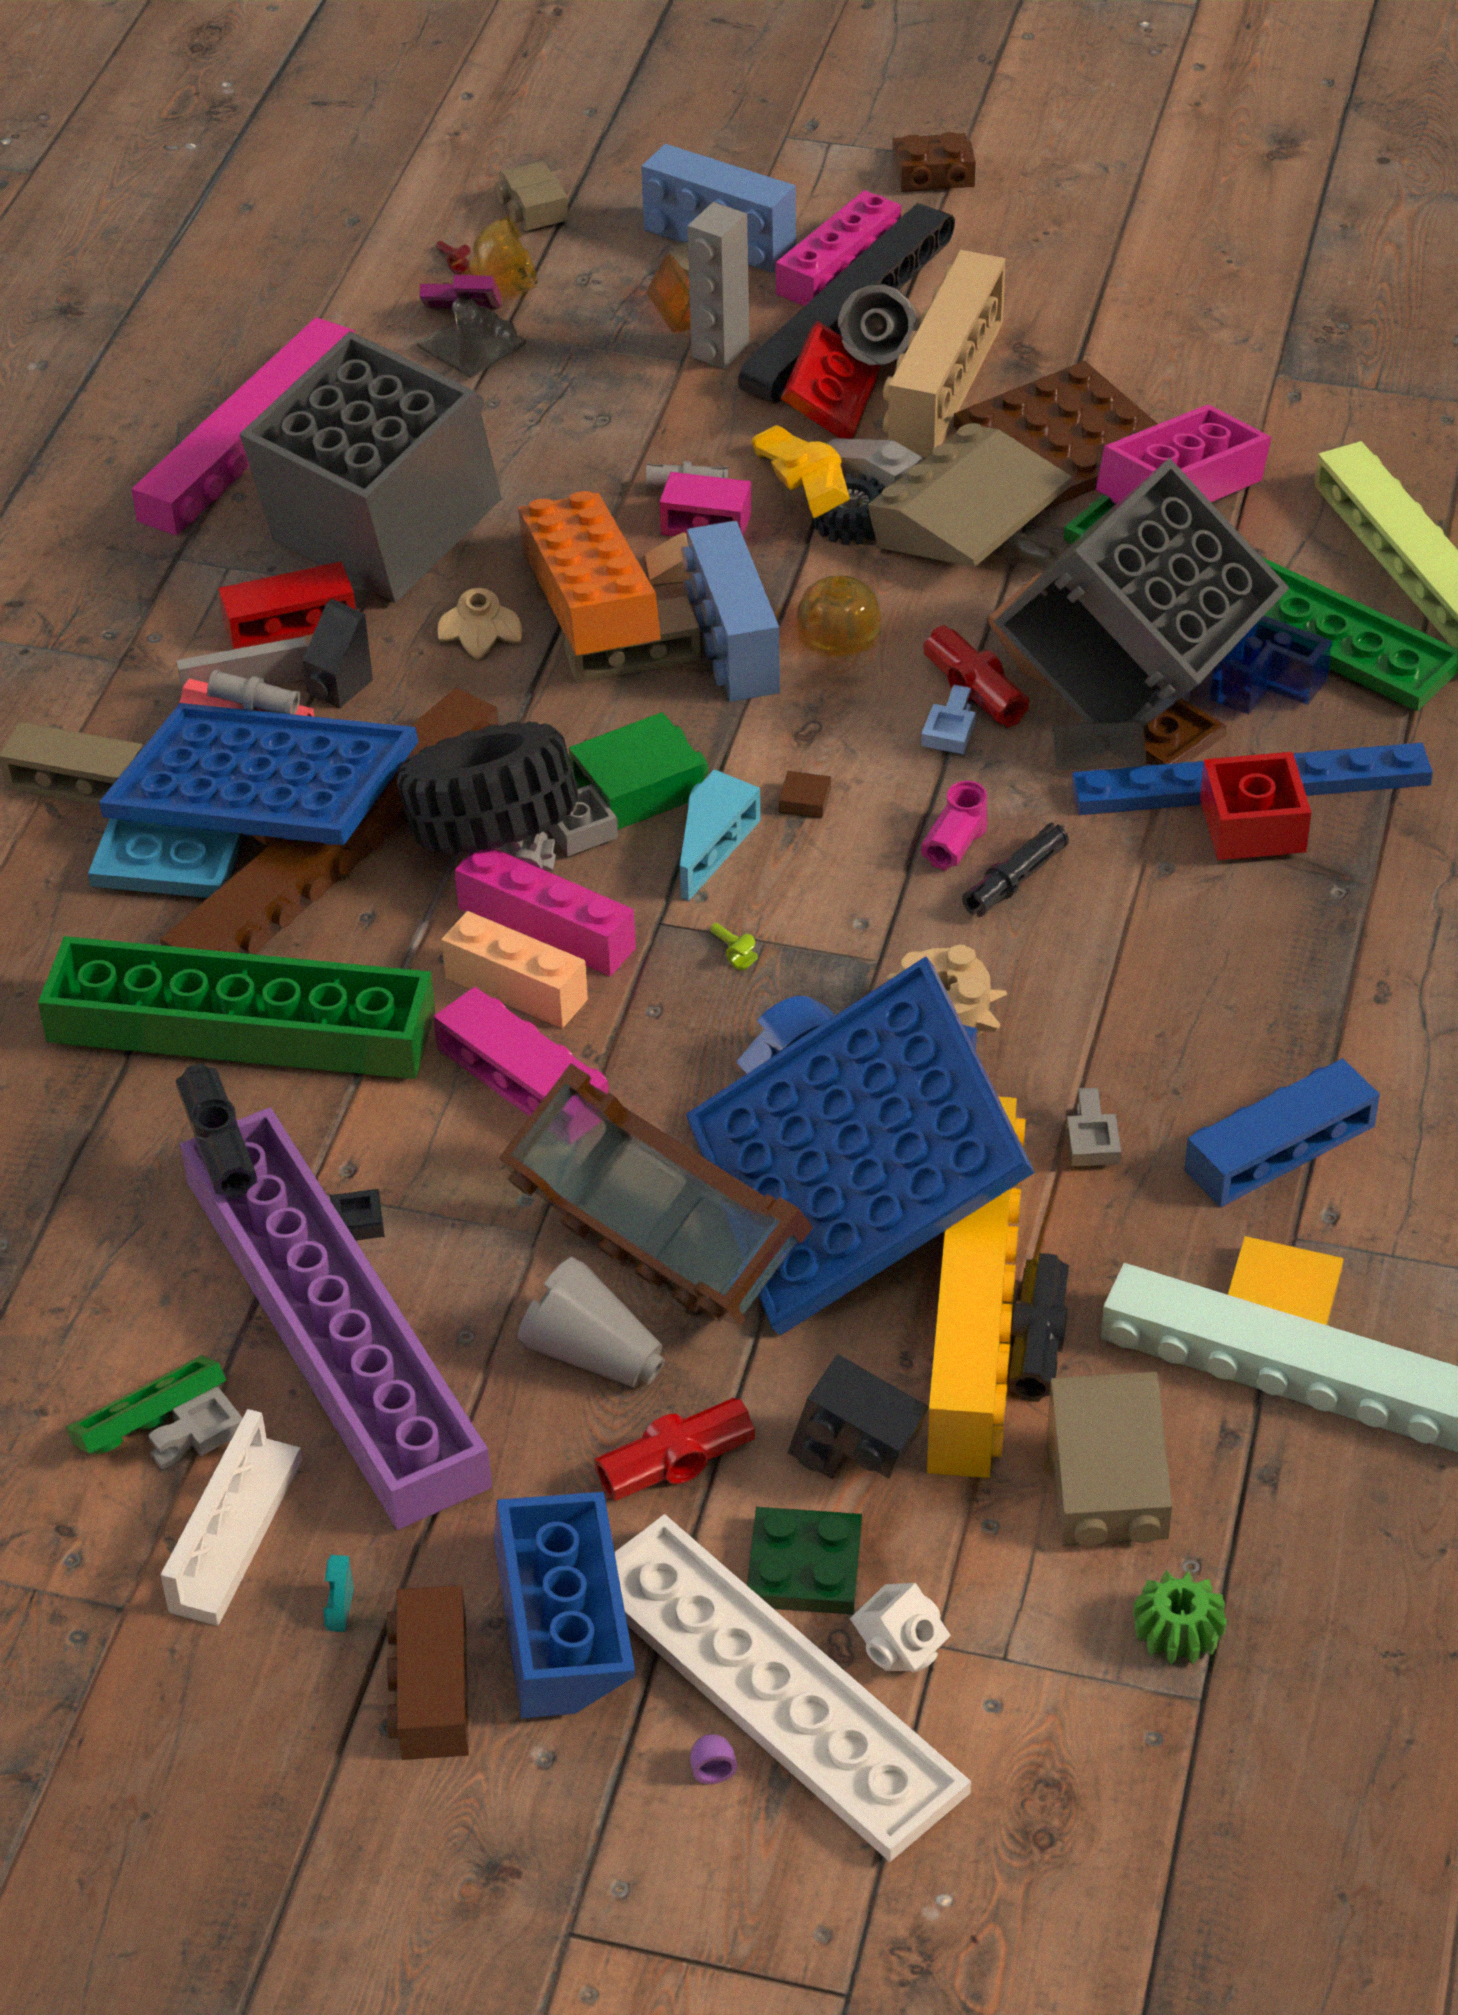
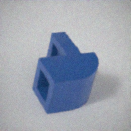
[736,996,835,1073]

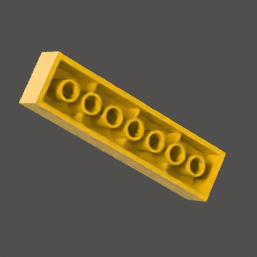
[927,1097,1026,1478]

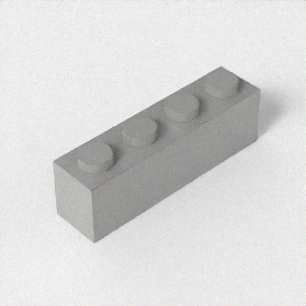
[687,202,750,369]

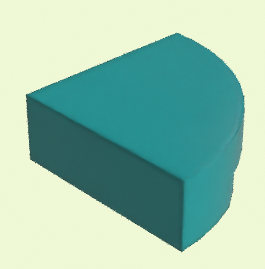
[323,1555,354,1632]

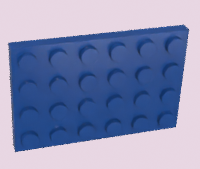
[99,703,419,845]

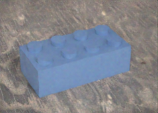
[641,144,796,273]
[681,520,780,702]

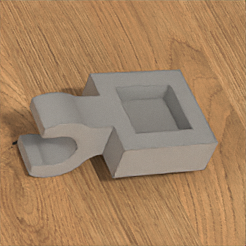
[1066,1087,1121,1166]
[148,1386,243,1469]

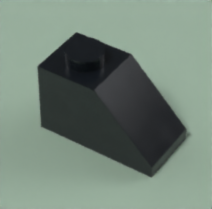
[303,599,373,708]

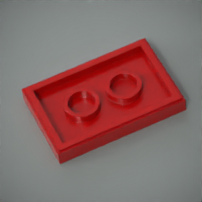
[781,321,881,439]

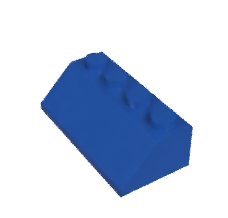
[494,1492,635,1718]

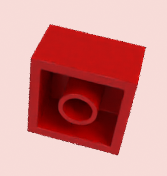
[1200,752,1312,860]

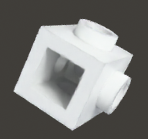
[850,1583,951,1673]

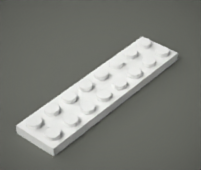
[615,1514,971,1862]

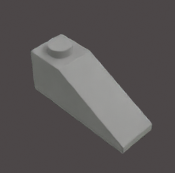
[826,438,923,487]

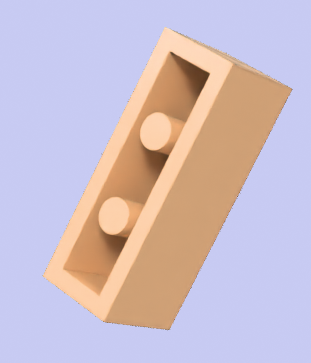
[441,911,588,1029]

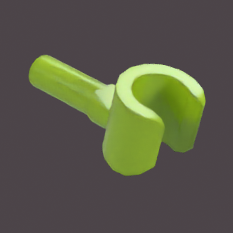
[710,923,758,971]

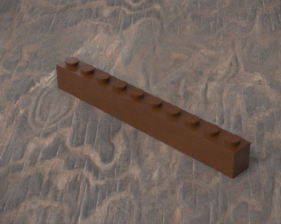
[160,687,498,954]

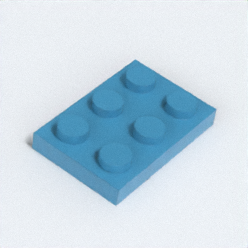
[88,818,245,898]

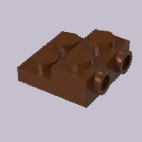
[892,132,976,192]

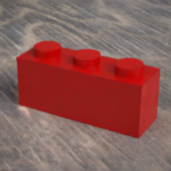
[218,561,356,650]

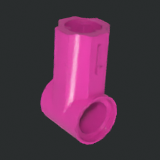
[921,780,987,871]

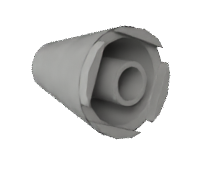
[838,284,921,365]
[517,1257,665,1388]

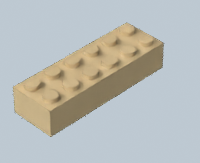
[883,250,1006,458]

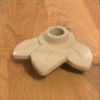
[437,588,523,661]

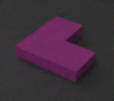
[419,275,501,309]

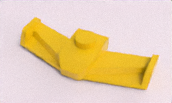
[751,425,850,518]

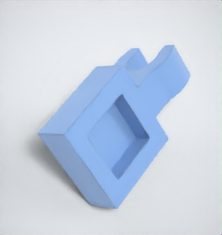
[921,685,976,755]

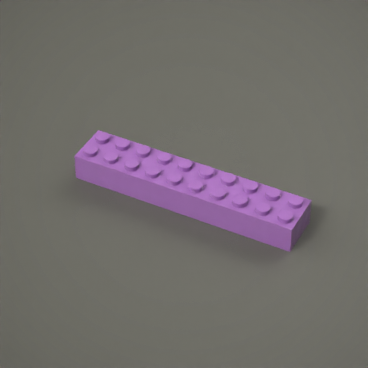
[180,1107,492,1530]

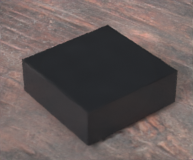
[330,1189,385,1241]

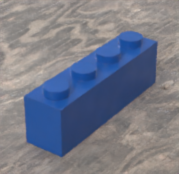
[1184,1058,1380,1208]

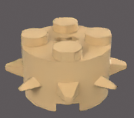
[886,945,1007,1037]

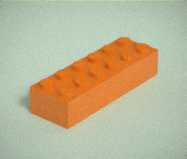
[518,491,661,656]

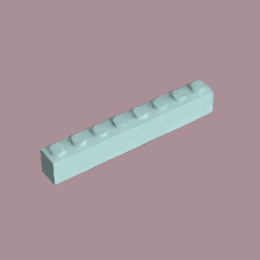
[1101,1263,1458,1452]

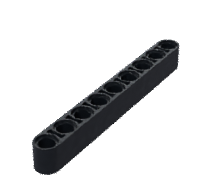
[738,203,955,403]

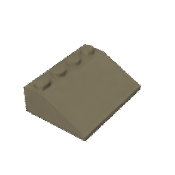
[867,423,1073,567]

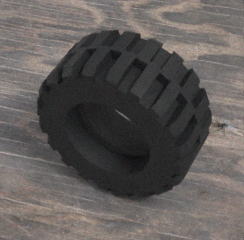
[397,721,578,854]

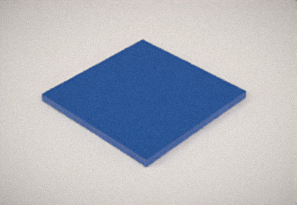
[685,956,1035,1336]

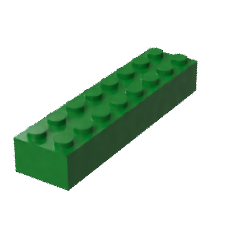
[38,936,436,1079]

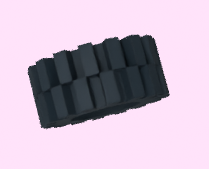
[814,473,886,545]

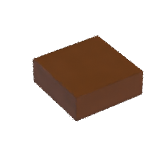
[779,771,831,818]

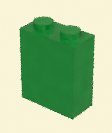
[569,712,709,830]

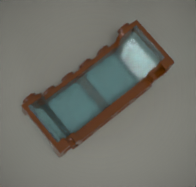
[499,1063,813,1326]

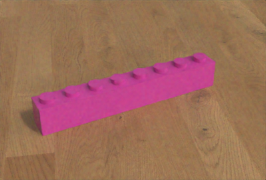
[131,317,355,536]

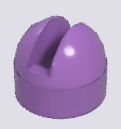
[690,1734,737,1784]

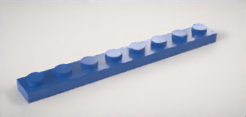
[1072,742,1433,815]

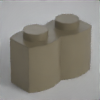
[495,161,568,231]

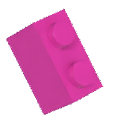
[659,472,751,538]

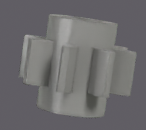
[500,832,556,872]

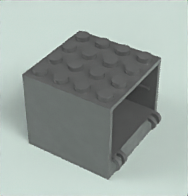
[239,331,502,603]
[993,457,1289,750]

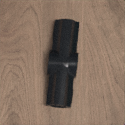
[175,1063,257,1199]
[1008,1253,1069,1402]

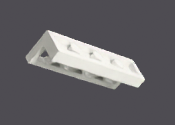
[161,1409,302,1626]

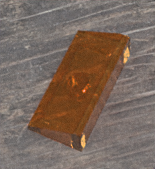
[647,254,691,333]

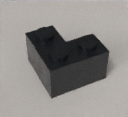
[787,1354,929,1479]

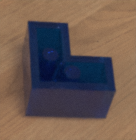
[1210,615,1332,715]

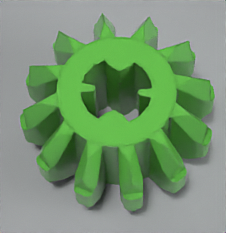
[1133,1570,1227,1666]

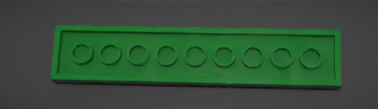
[1063,494,1458,711]

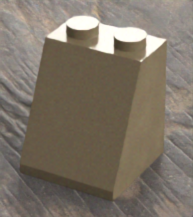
[1046,1371,1172,1547]

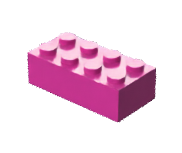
[1096,404,1272,504]

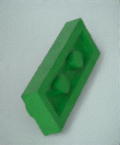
[66,1355,227,1454]

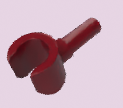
[436,241,473,275]

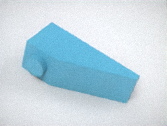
[680,769,761,901]

